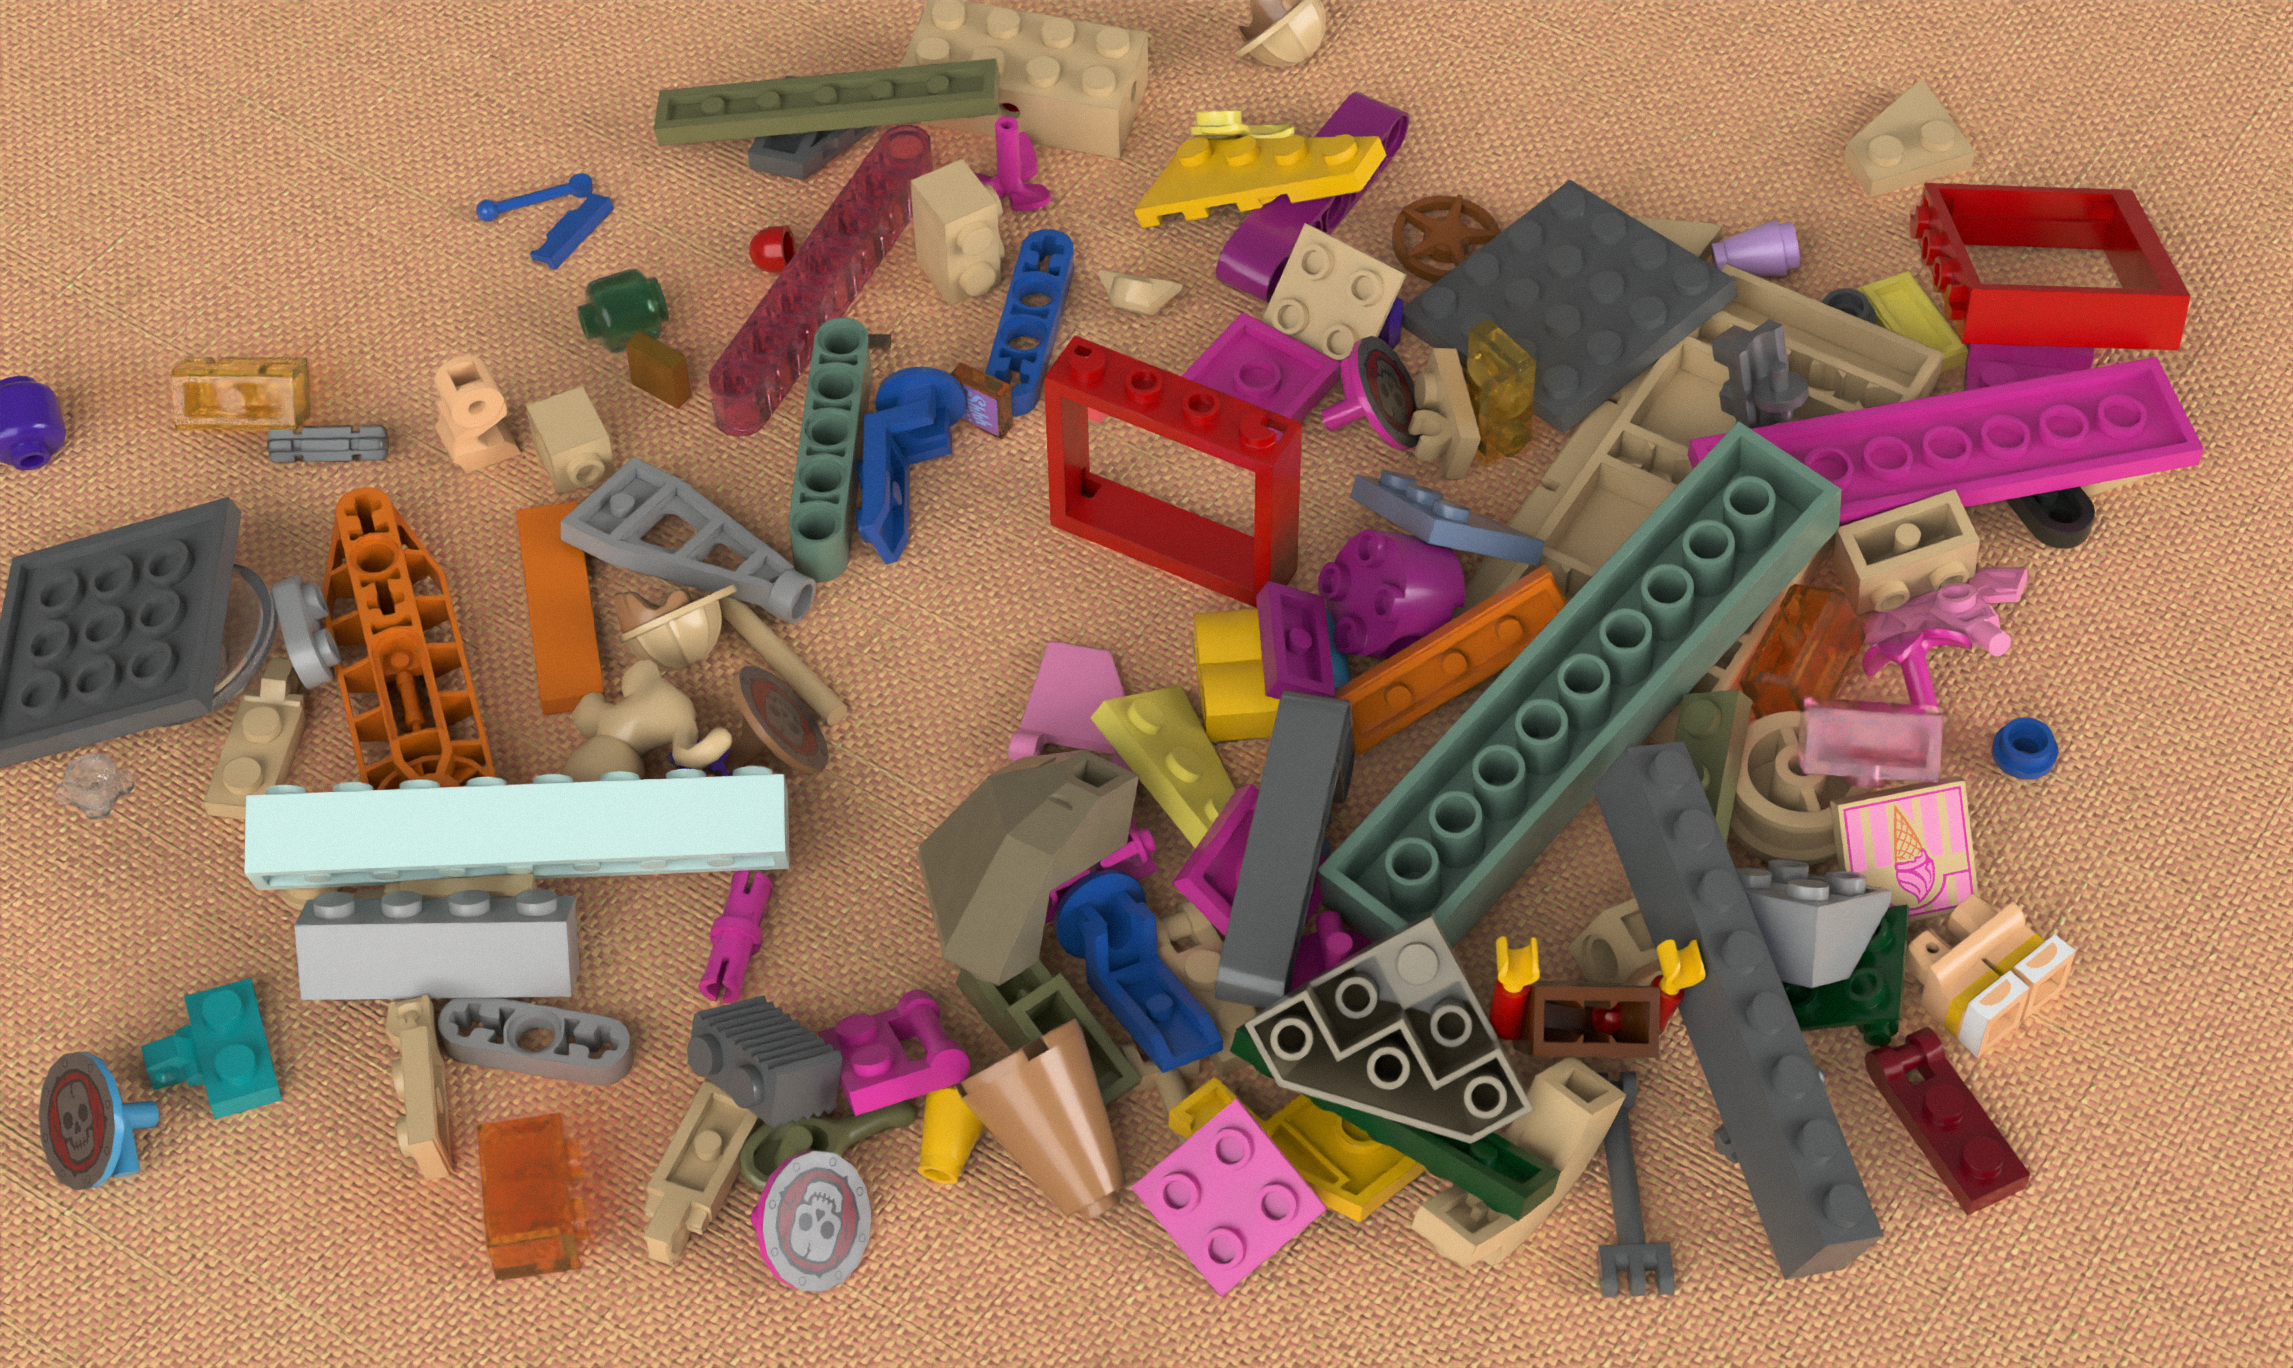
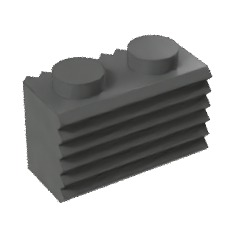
[687,995,843,1130]

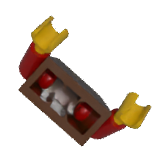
[1489,936,1706,1058]

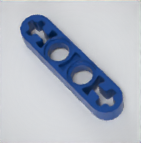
[985,229,1074,417]

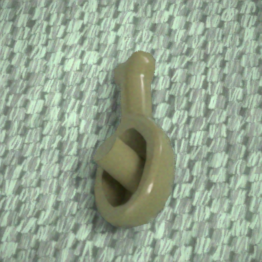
[739,1100,917,1192]

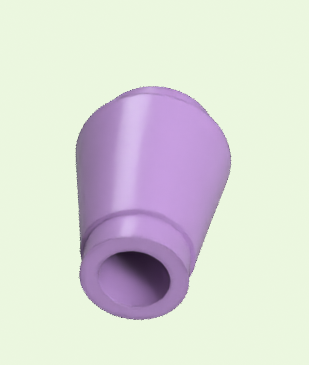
[1711,219,1801,277]

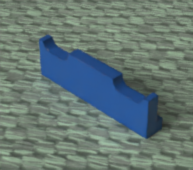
[530,192,614,270]

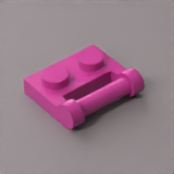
[818,989,970,1116]

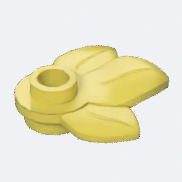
[1191,111,1294,139]

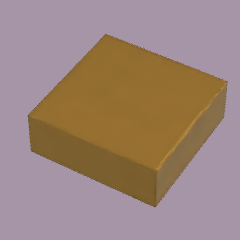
[625,331,691,409]

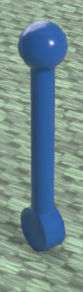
[476,173,593,222]

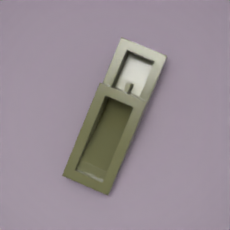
[956,960,1142,1108]

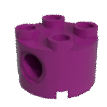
[1318,529,1466,659]

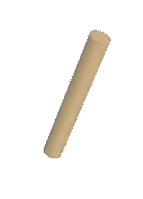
[719,596,847,725]

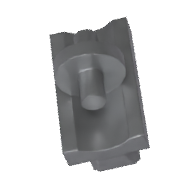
[1711,319,1809,429]

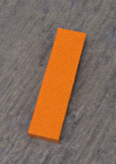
[516,501,606,715]
[1334,565,1568,756]

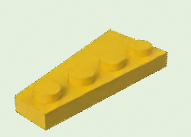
[1134,134,1386,228]

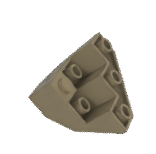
[917,750,1139,986]
[1244,911,1534,1144]

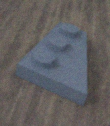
[1350,470,1545,566]

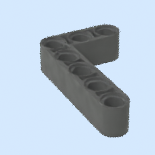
[1215,689,1355,1009]

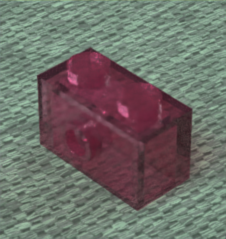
[1797,697,1945,788]

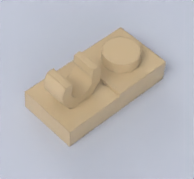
[1408,348,1481,479]

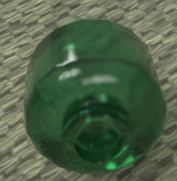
[576,268,669,353]

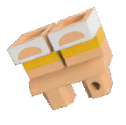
[1905,894,2076,1058]

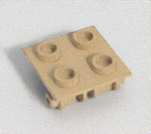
[1261,223,1406,375]

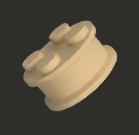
[1729,711,1874,866]

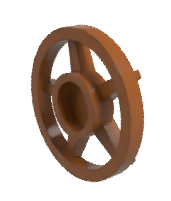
[1392,195,1501,283]

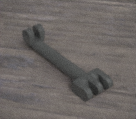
[1597,1071,1674,1298]

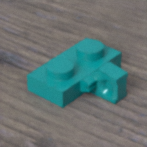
[141,978,282,1119]

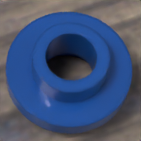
[1991,717,2058,779]

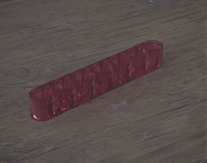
[709,124,933,437]

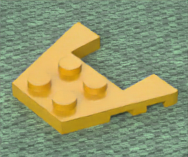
[1168,1076,1426,1222]

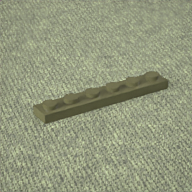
[654,58,1000,146]

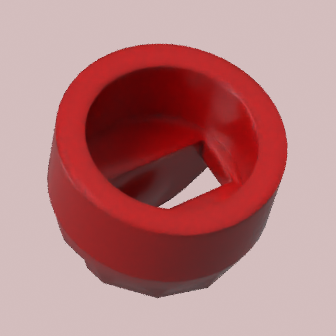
[749,225,795,273]

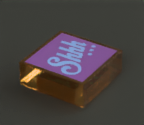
[950,362,1013,440]

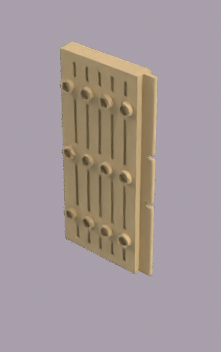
[1451,264,1944,743]

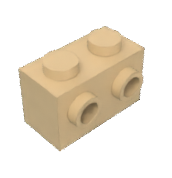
[910,159,1005,307]
[1833,489,1980,616]

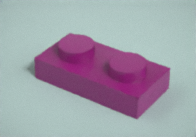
[1256,581,1335,699]

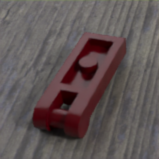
[1865,1027,2030,1216]

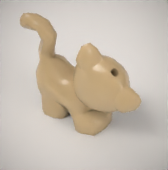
[560,660,732,782]

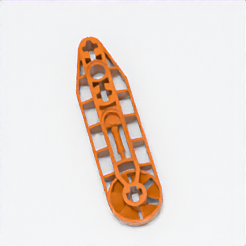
[322,487,497,790]

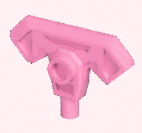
[1861,566,2028,656]

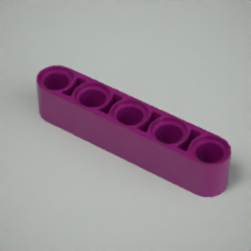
[1216,91,1409,303]

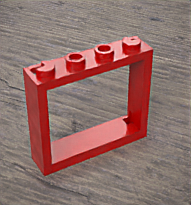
[1910,183,2190,351]
[1044,335,1302,608]

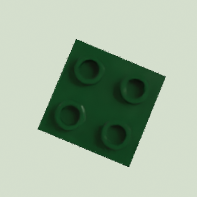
[1781,905,1910,1046]

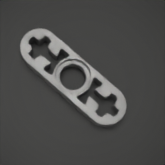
[438,998,634,1086]

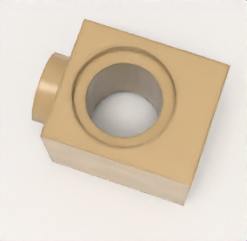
[526,386,615,495]
[1568,897,1662,986]

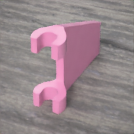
[1008,641,1141,803]

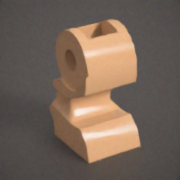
[434,355,522,475]

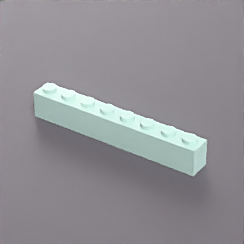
[244,766,790,890]

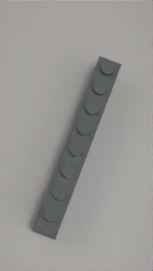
[1592,741,1884,1280]

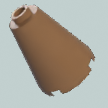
[954,1018,1127,1222]

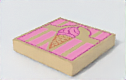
[1830,776,1979,922]

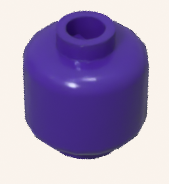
[0,376,66,470]

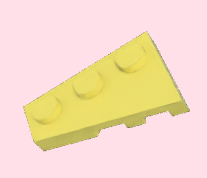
[1090,685,1236,849]

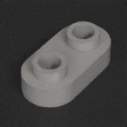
[272,574,341,690]

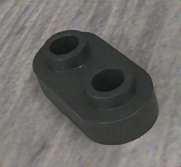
[2005,486,2095,549]

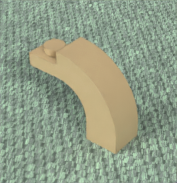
[1411,1057,1627,1268]

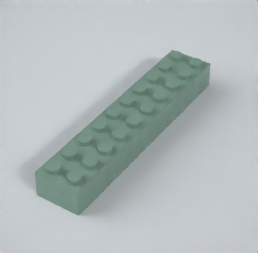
[1317,421,1842,949]

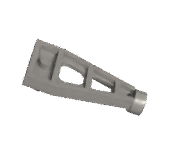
[560,457,816,625]

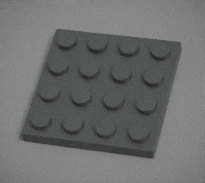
[1402,180,1738,434]
[0,497,242,768]

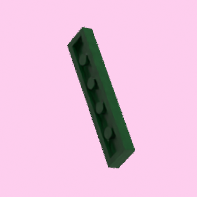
[1230,1024,1561,1221]

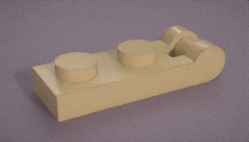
[1155,900,1264,1077]

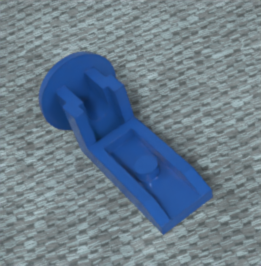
[856,367,966,564]
[1054,869,1223,1073]

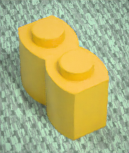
[1193,609,1280,742]

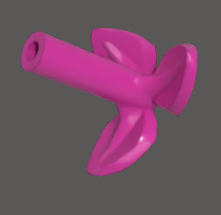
[974,116,1052,212]
[1862,627,1972,734]

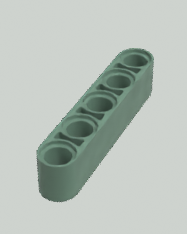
[788,317,872,583]

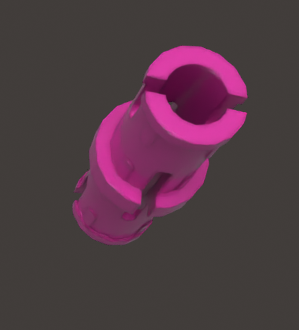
[698,870,774,1003]

